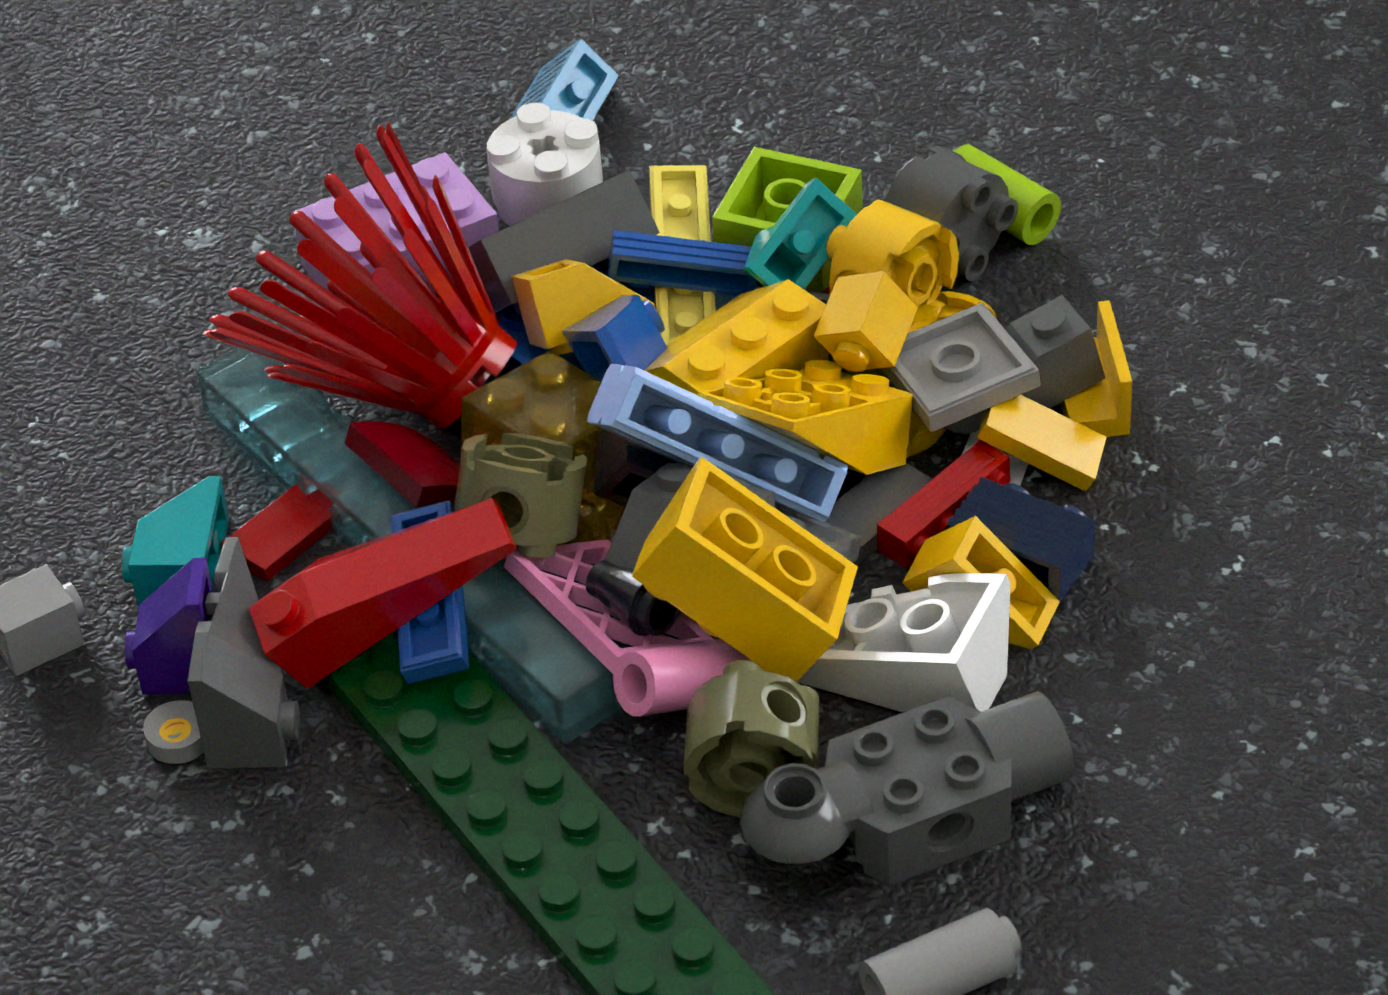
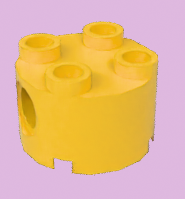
[826,199,959,333]

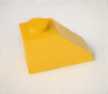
[902,516,1060,649]

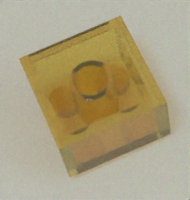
[461,350,603,489]

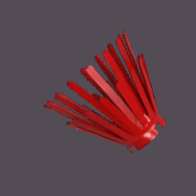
[202,121,517,429]

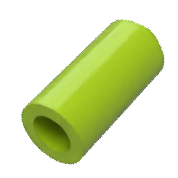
[952,144,1061,245]

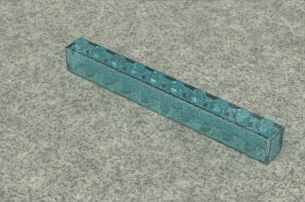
[196,347,622,744]

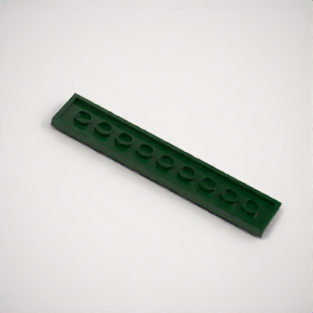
[322,629,775,995]

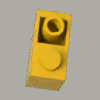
[511,259,655,355]

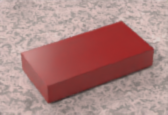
[221,475,353,582]

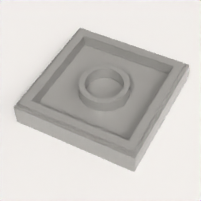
[881,303,1041,432]

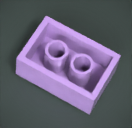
[292,152,499,293]

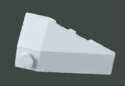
[797,573,1010,712]

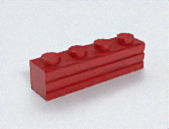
[877,440,1011,569]

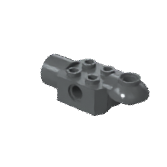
[740,691,1074,886]

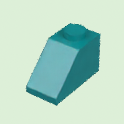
[122,476,230,608]

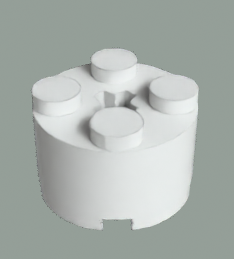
[487,103,603,226]

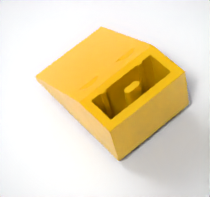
[698,360,913,475]

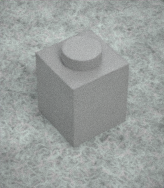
[0,564,86,676]

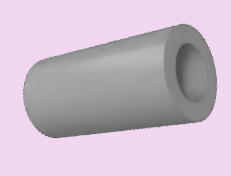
[859,908,1022,995]

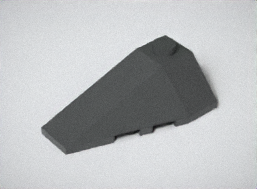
[188,537,300,769]

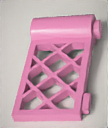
[504,539,751,716]

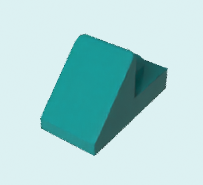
[744,178,857,290]

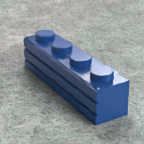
[608,230,757,296]

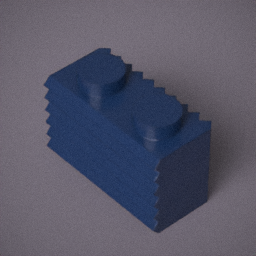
[947,477,1095,602]

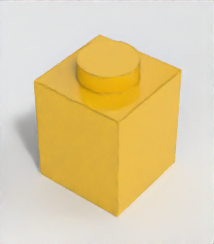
[814,271,918,372]

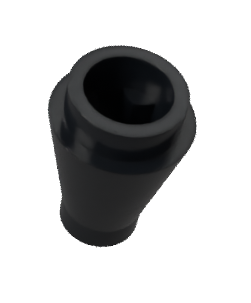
[586,560,680,636]

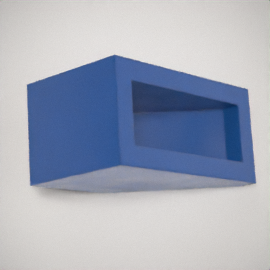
[562,295,668,384]

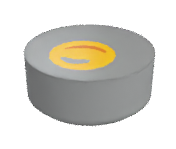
[143,700,204,764]

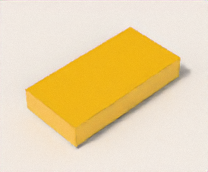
[977,395,1106,491]

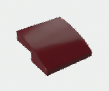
[344,421,460,508]

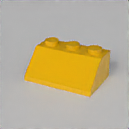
[644,279,829,395]
[631,457,858,682]

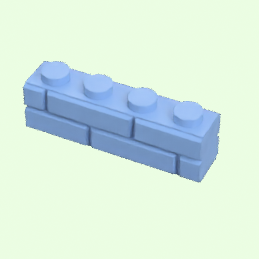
[587,363,848,523]

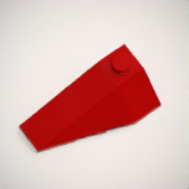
[249,498,517,689]

